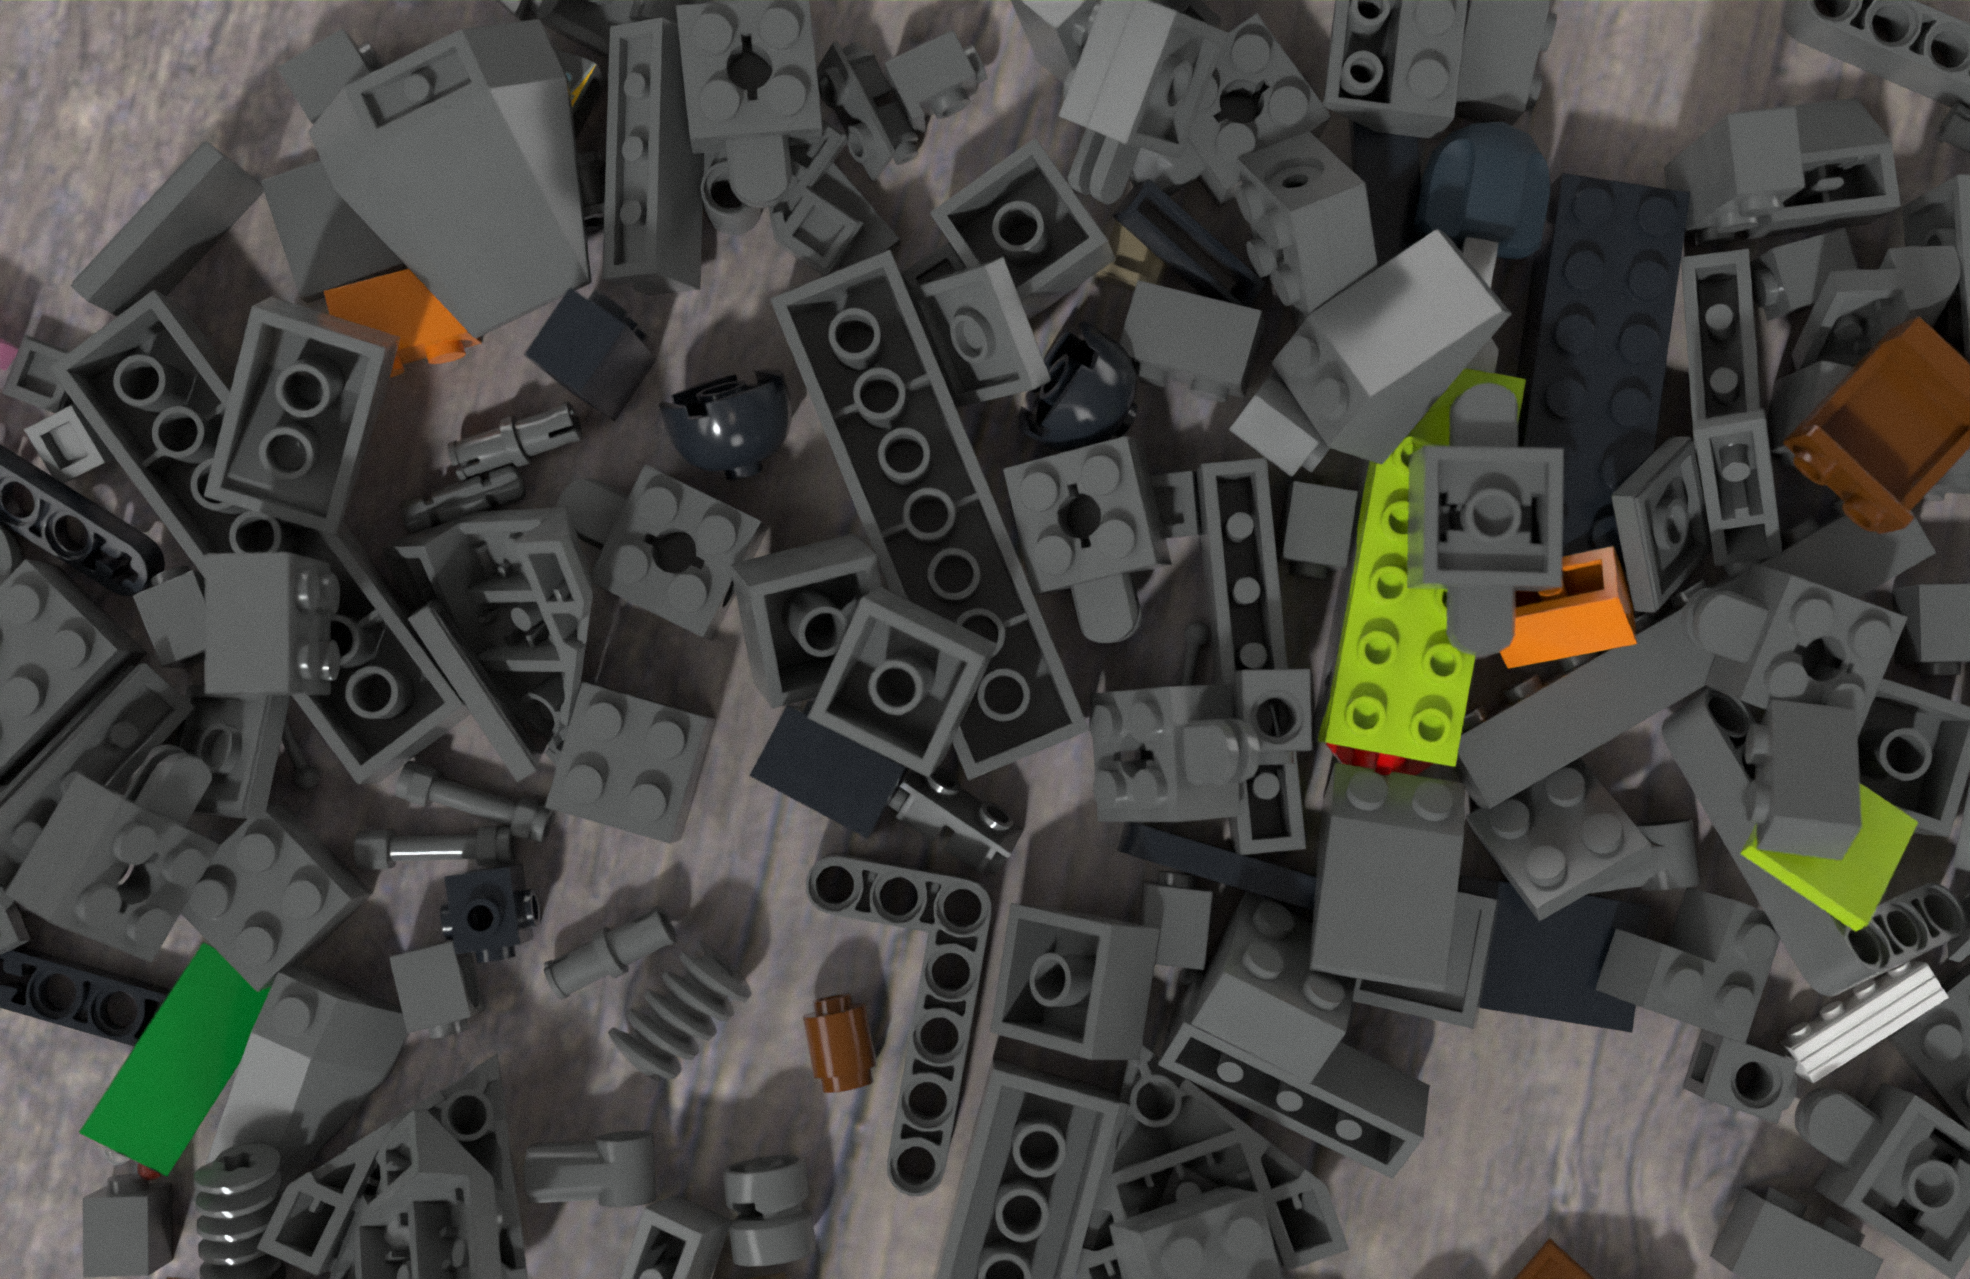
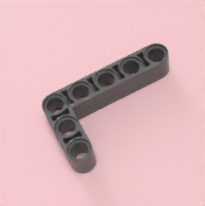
[1783,0,1970,110]
[1662,687,1967,996]
[806,853,991,1196]

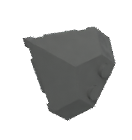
[381,507,593,765]
[1076,1045,1349,1279]
[257,1054,529,1279]
[329,1109,508,1279]

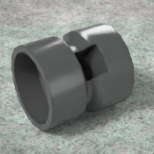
[723,1155,816,1267]

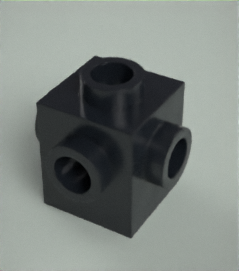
[440,863,540,963]

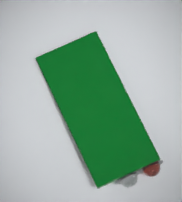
[79,942,271,1181]

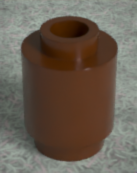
[803,993,877,1093]

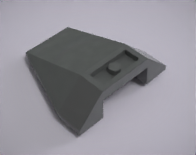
[308,19,592,338]

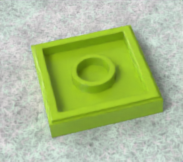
[1740,783,1918,931]

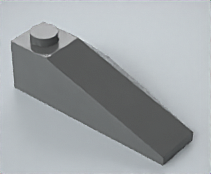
[193,964,410,1201]

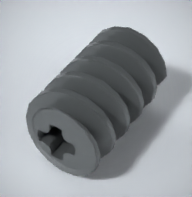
[608,941,752,1082]
[194,1142,286,1279]

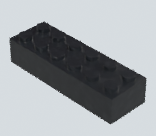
[1516,173,1691,576]

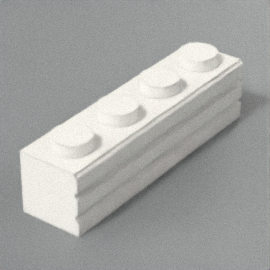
[1778,960,1949,1083]

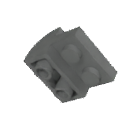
[1791,245,1961,372]

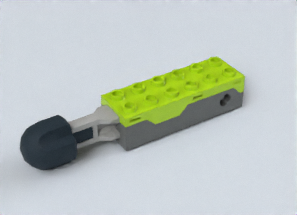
[1311,122,1550,776]

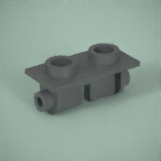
[816,41,918,182]
[889,767,1024,876]

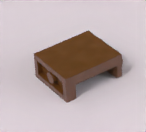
[1782,316,1970,534]

